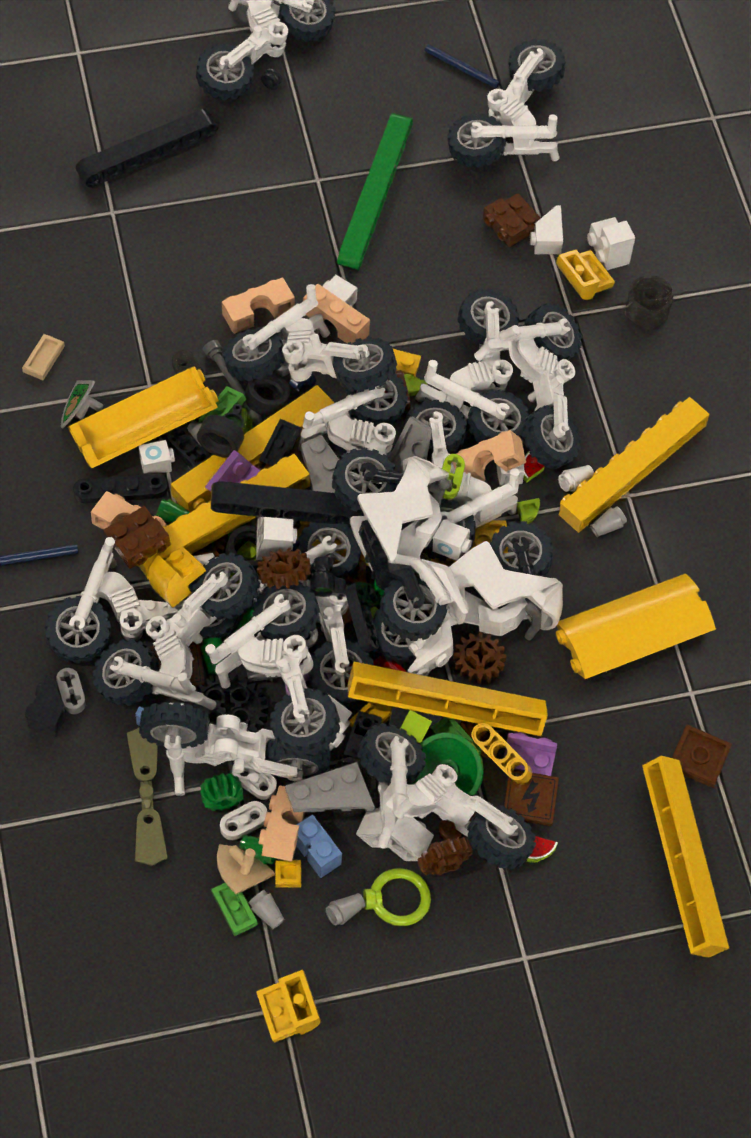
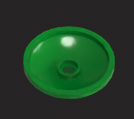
[412,733,484,796]

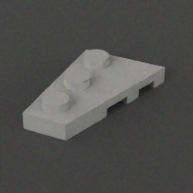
[388,417,432,473]
[301,435,356,493]
[285,762,374,812]

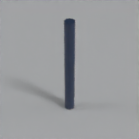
[425,44,500,89]
[0,544,78,566]

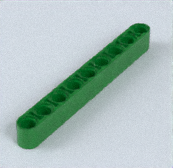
[337,113,413,270]

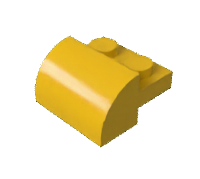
[556,250,615,300]
[148,546,206,608]
[256,970,321,1042]

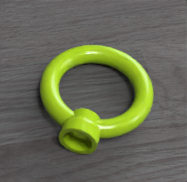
[363,868,431,926]

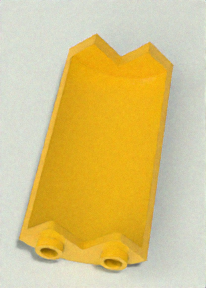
[67,366,219,469]
[556,574,716,679]

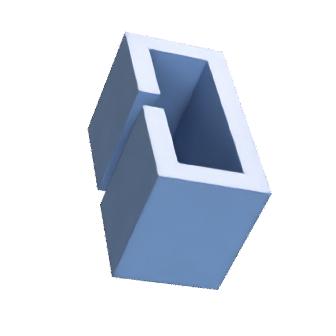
[296,814,342,878]

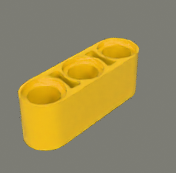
[471,723,532,784]

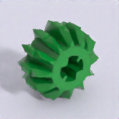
[200,773,243,811]

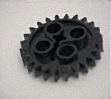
[189,675,268,733]

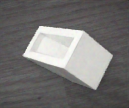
[530,205,563,254]

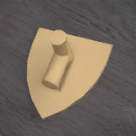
[216,844,275,894]

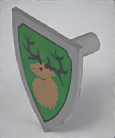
[61,380,103,429]

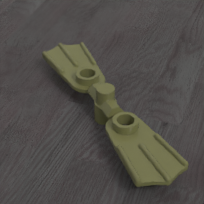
[127,727,167,866]

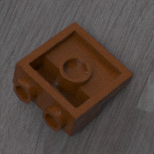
[483,193,541,247]
[103,505,171,569]

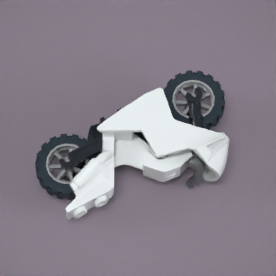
[332,447,469,641]
[373,521,563,676]

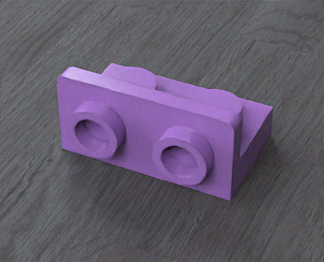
[205,450,260,492]
[504,732,557,776]

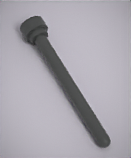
[203,340,264,426]

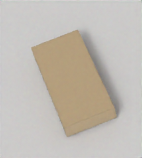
[22,334,65,380]

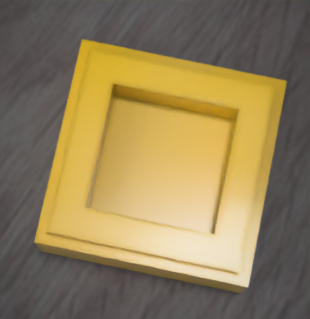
[275,860,301,888]

